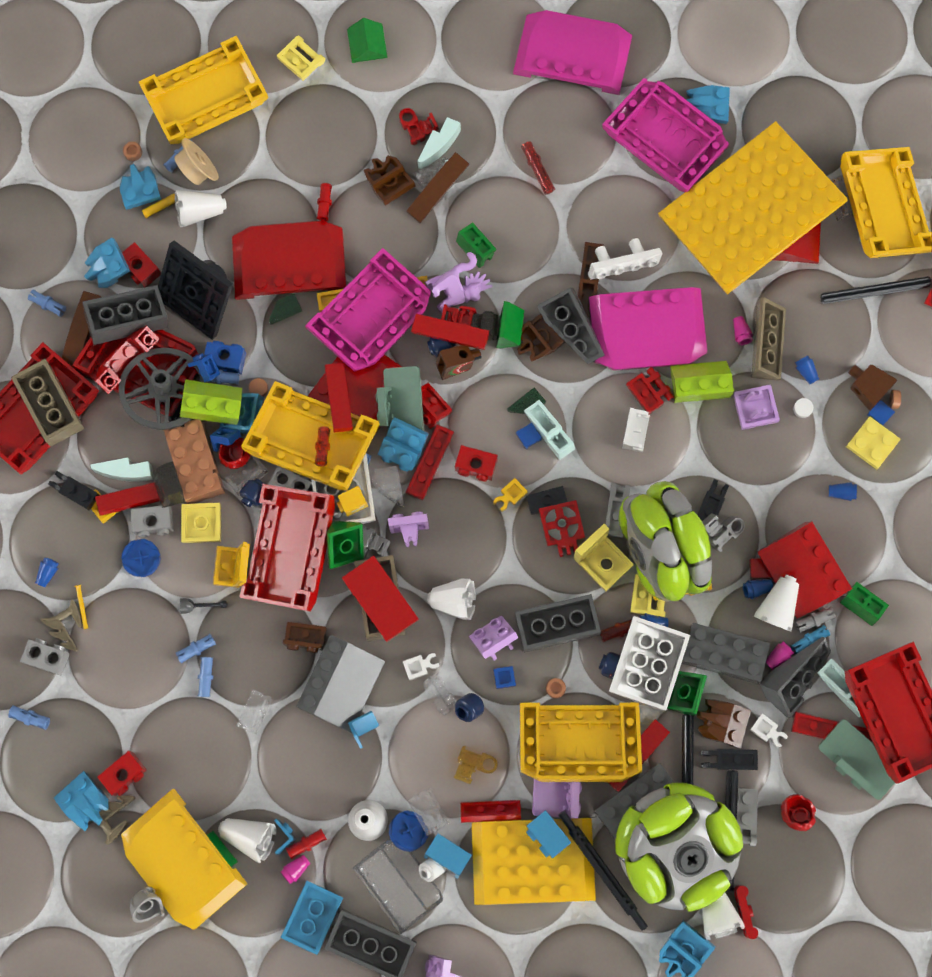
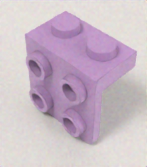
[532,779,582,818]

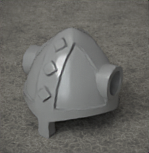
[129,886,165,923]

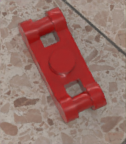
[734,885,758,939]

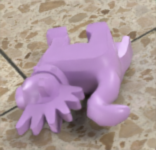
[424,252,492,314]

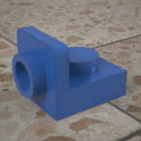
[188,353,220,382]
[210,427,241,452]

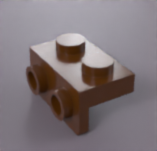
[282,622,327,653]

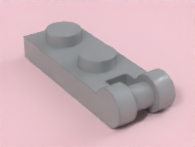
[605,483,630,538]
[737,788,758,847]

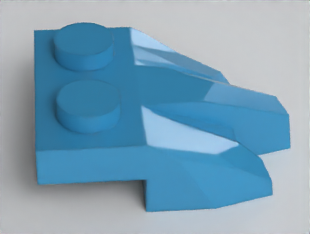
[686,85,730,124]
[120,164,161,210]
[84,238,130,288]
[54,771,109,831]
[659,920,716,977]

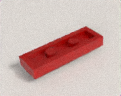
[460,800,521,823]

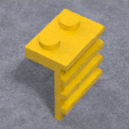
[213,542,250,588]

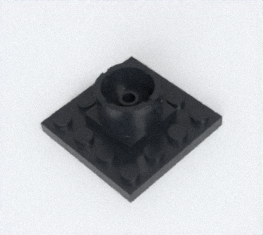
[158,240,233,340]

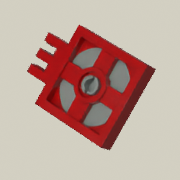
[539,500,585,557]

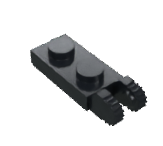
[48,471,100,511]
[697,479,729,534]
[701,749,758,770]

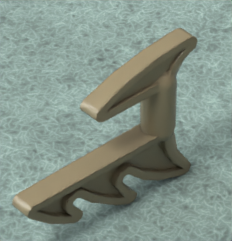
[41,600,82,652]
[99,795,136,845]

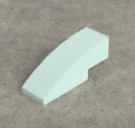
[417,117,461,170]
[524,400,575,460]
[90,458,154,482]
[818,659,861,718]

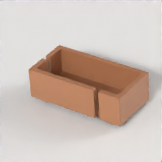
[164,419,225,504]

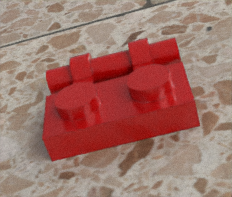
[626,367,674,415]

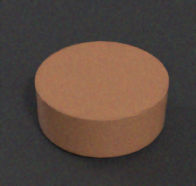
[123,142,142,161]
[249,378,268,397]
[889,390,901,409]
[546,678,566,699]

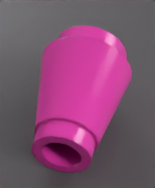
[733,316,753,345]
[766,642,794,670]
[280,855,311,884]

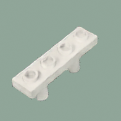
[588,238,663,280]

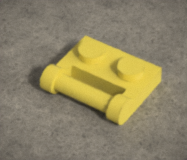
[277,35,325,81]
[630,574,666,618]

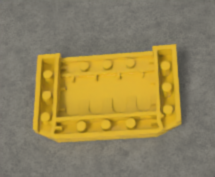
[520,702,642,782]
[121,789,248,930]

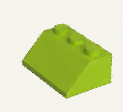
[670,361,734,403]
[180,379,242,425]

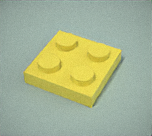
[846,416,901,470]
[181,503,221,543]

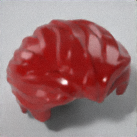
[219,438,251,469]
[781,794,816,831]

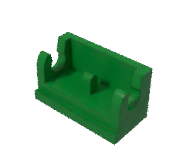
[456,222,496,268]
[840,582,889,626]

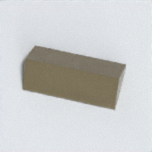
[751,297,786,380]

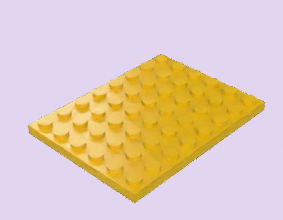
[658,121,847,295]

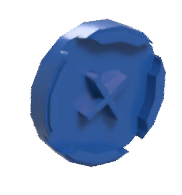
[121,539,161,577]
[388,810,428,852]

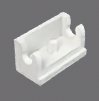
[622,407,650,452]

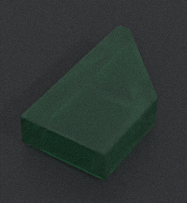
[269,293,302,325]
[507,387,546,414]

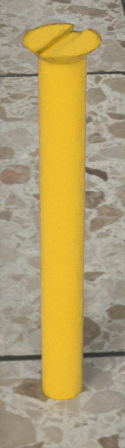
[74,585,88,629]

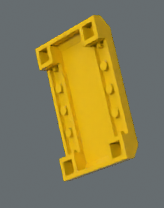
[138,36,268,144]
[840,147,932,258]
[241,381,380,491]
[471,818,596,905]

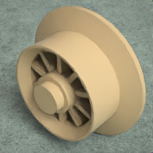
[174,138,219,185]

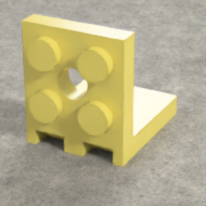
[574,524,634,592]

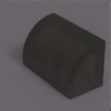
[152,461,185,508]

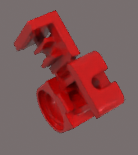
[399,108,439,145]
[441,304,477,345]

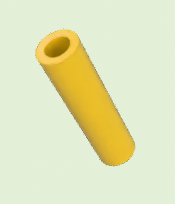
[142,193,175,218]

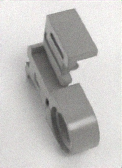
[702,513,745,552]
[353,525,391,564]

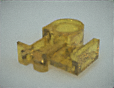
[454,746,498,785]

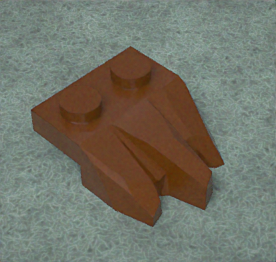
[364,155,416,206]
[517,313,566,362]
[696,699,751,748]

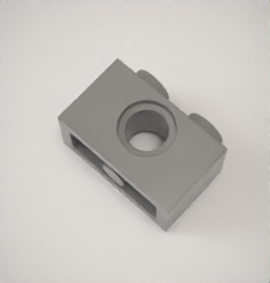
[130,505,174,538]

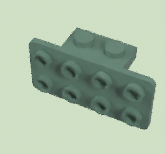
[376,366,424,431]
[819,719,895,800]

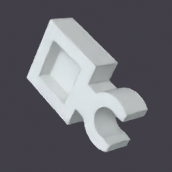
[403,653,440,681]
[750,714,788,748]

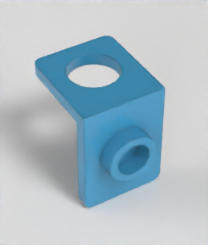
[348,711,379,749]
[274,818,296,855]

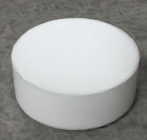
[793,398,814,418]

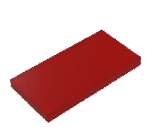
[342,555,419,642]

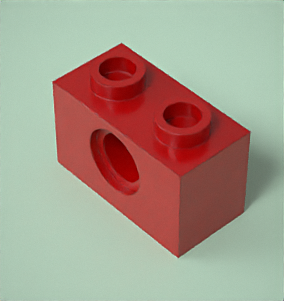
[122,242,161,288]
[455,445,498,482]
[97,751,147,796]

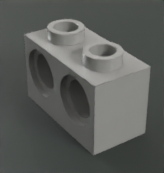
[268,466,312,491]
[20,638,70,676]

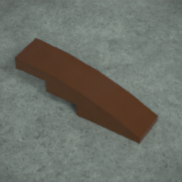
[406,152,469,223]
[578,242,604,318]
[62,291,101,367]

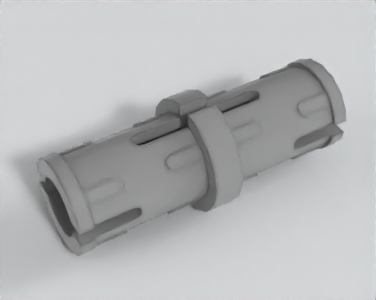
[795,607,836,633]

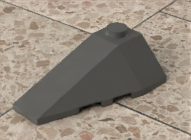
[537,288,605,364]
[759,637,831,718]

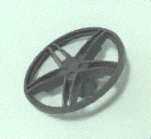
[119,348,207,430]

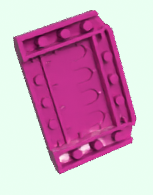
[513,10,632,95]
[602,78,729,192]
[305,248,431,372]
[588,287,708,371]

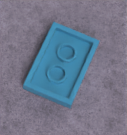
[280,881,344,955]

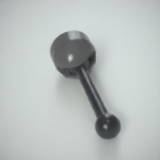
[180,598,228,614]

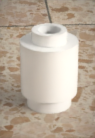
[419,858,447,882]

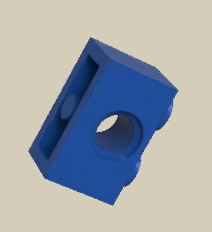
[204,341,246,375]

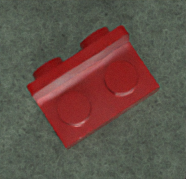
[421,382,452,429]

